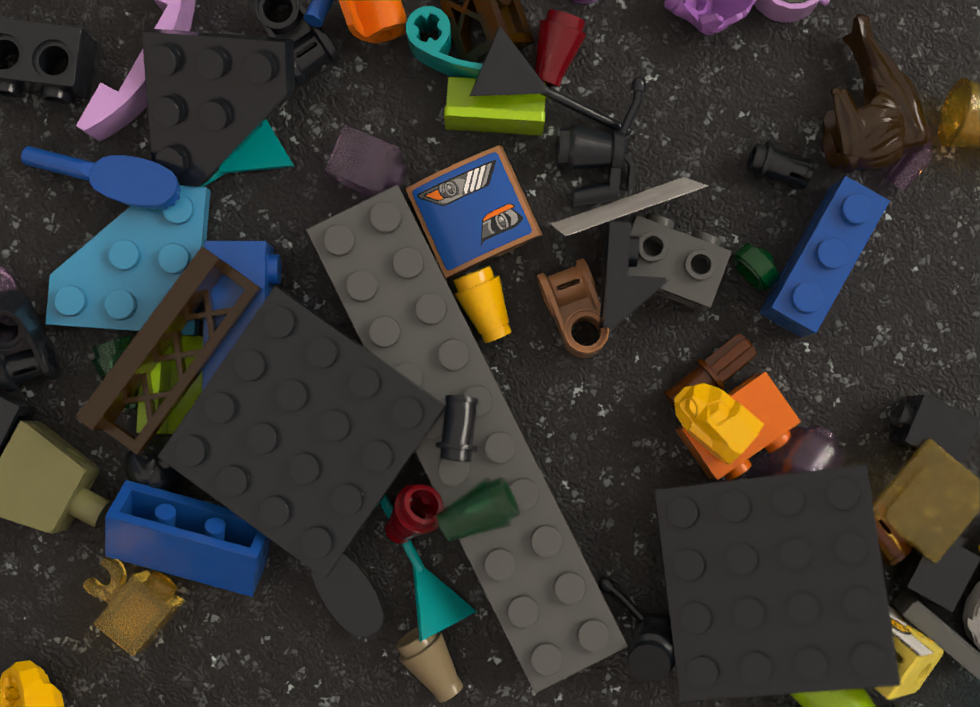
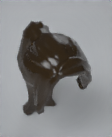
[822,14,929,174]

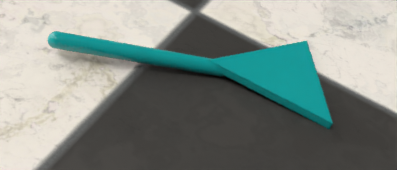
[199,120,295,187]
[380,495,477,642]

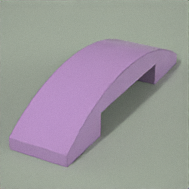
[76,0,195,142]

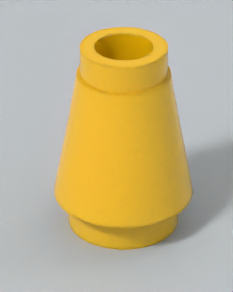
[453,266,512,343]

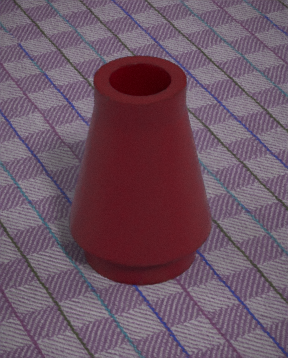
[534,9,587,88]
[385,485,444,544]

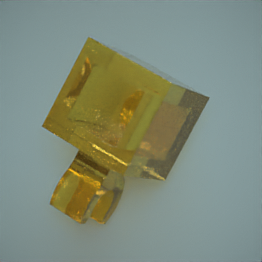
[83,557,184,657]

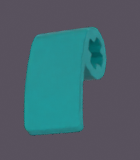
[406,6,483,78]

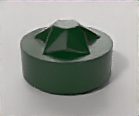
[732,243,780,292]

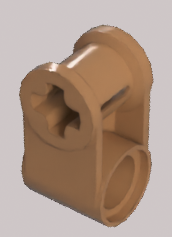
[536,258,609,358]

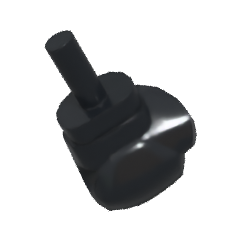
[124,434,180,490]

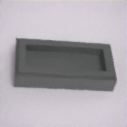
[891,590,980,680]

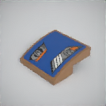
[405,145,542,278]

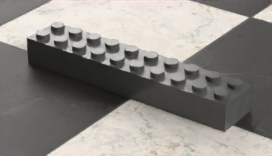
[306,184,628,693]

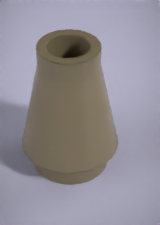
[396,626,463,703]

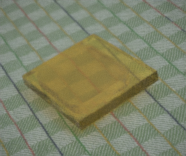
[873,439,980,564]

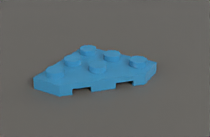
[45,185,211,336]

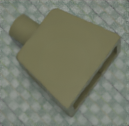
[0,421,112,534]

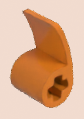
[338,0,408,43]

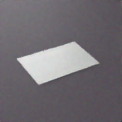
[551,177,708,236]

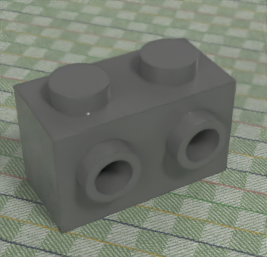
[628,213,732,312]

